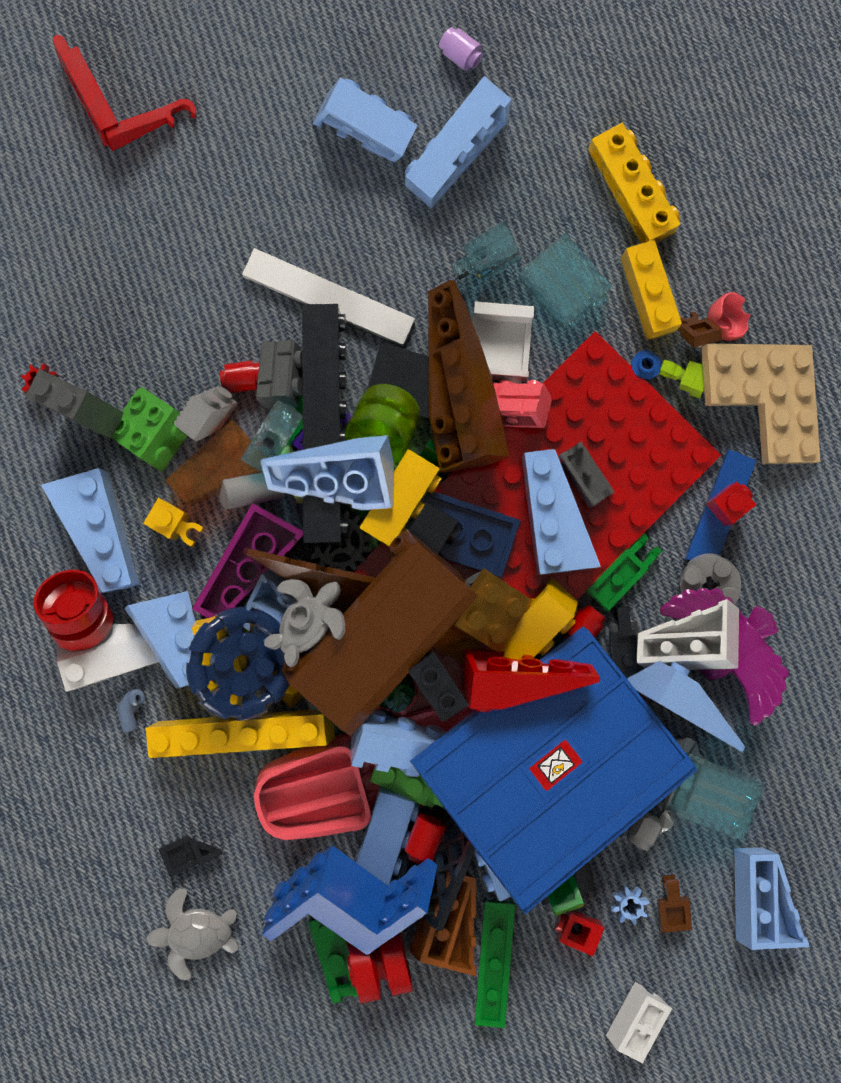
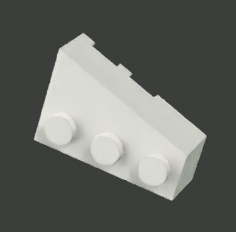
[637,599,739,670]

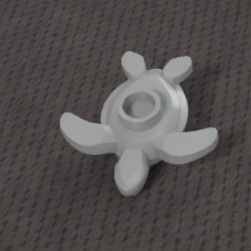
[264,579,346,667]
[146,888,239,980]

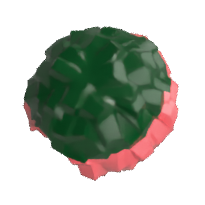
[376,674,417,715]

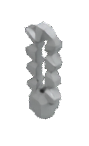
[626,737,705,852]

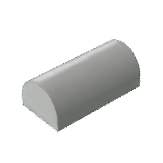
[219,472,285,510]

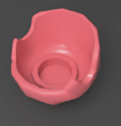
[707,292,751,342]

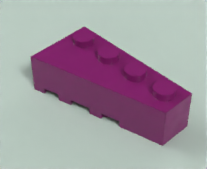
[192,503,304,618]

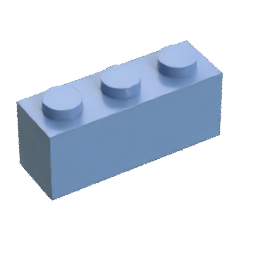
[356,786,420,885]

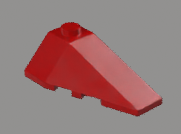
[463,649,600,712]

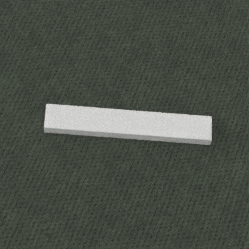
[242,248,415,347]

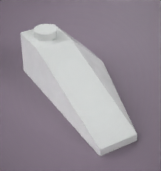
[57,624,158,692]

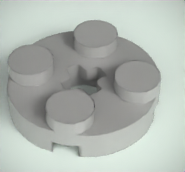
[679,553,741,604]

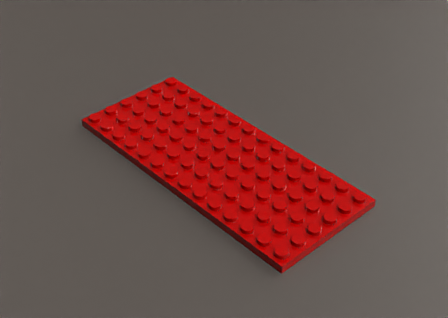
[329,331,721,717]

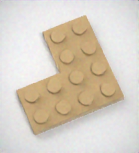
[701,344,821,464]

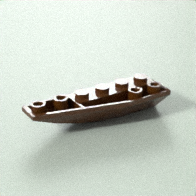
[428,280,509,473]

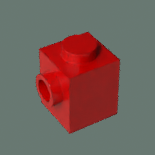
[705,481,756,527]

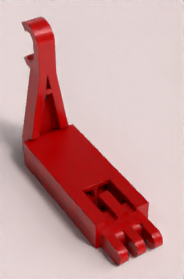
[53,35,197,151]

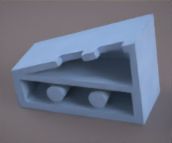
[312,77,417,162]
[734,847,810,950]

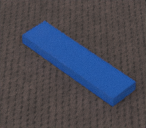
[684,449,757,561]

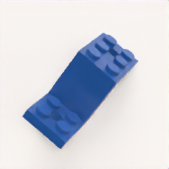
[262,845,437,955]

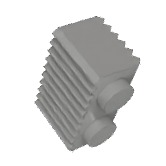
[174,386,237,441]

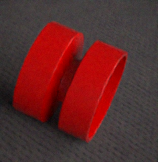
[33,570,113,651]
[347,932,413,1004]

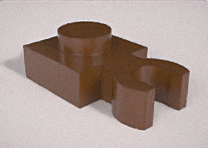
[677,311,722,348]

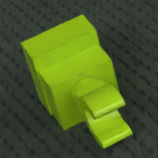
[659,360,704,399]

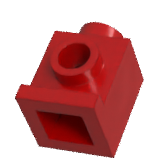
[554,910,605,956]

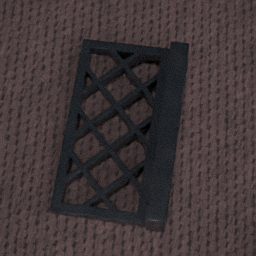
[394,804,476,931]

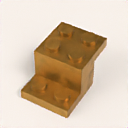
[433,568,533,665]

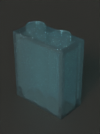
[518,233,612,331]
[668,753,765,841]

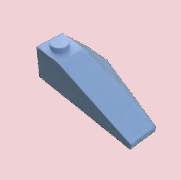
[627,661,745,752]

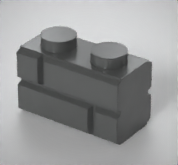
[256,340,303,409]

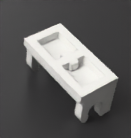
[606,982,672,1063]

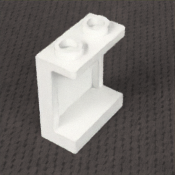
[473,301,534,384]

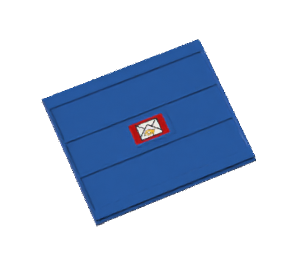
[409,626,697,914]

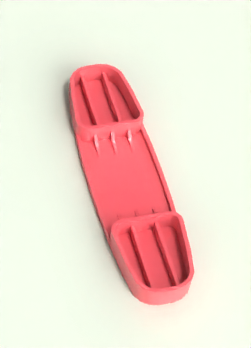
[254,699,475,840]

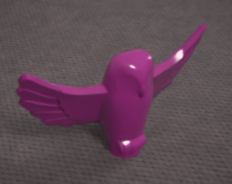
[660,588,789,725]

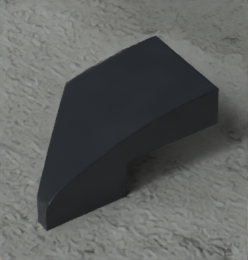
[158,836,223,877]

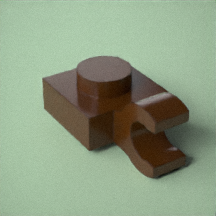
[657,874,692,933]

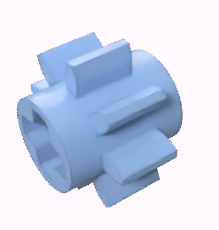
[610,884,649,925]

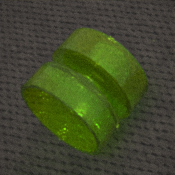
[345,384,420,464]

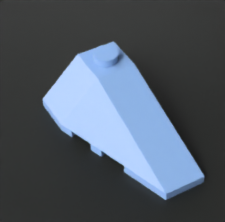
[260,435,394,510]

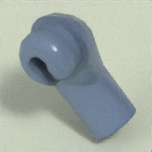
[117,689,145,733]

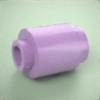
[439,27,483,71]

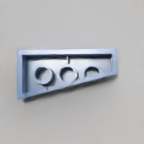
[405,76,512,209]

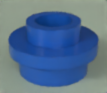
[631,350,661,380]

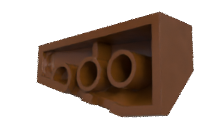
[243,548,375,614]

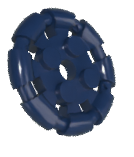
[186,607,290,721]

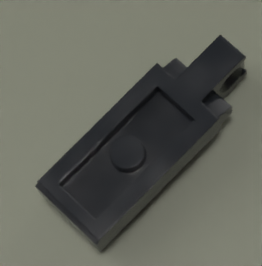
[609,607,645,678]

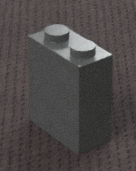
[25,369,124,439]

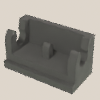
[558,442,614,508]

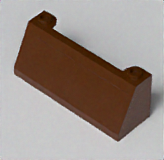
[282,529,478,736]

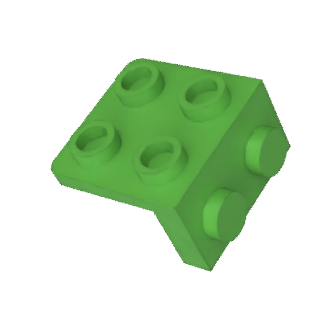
[112,388,188,472]

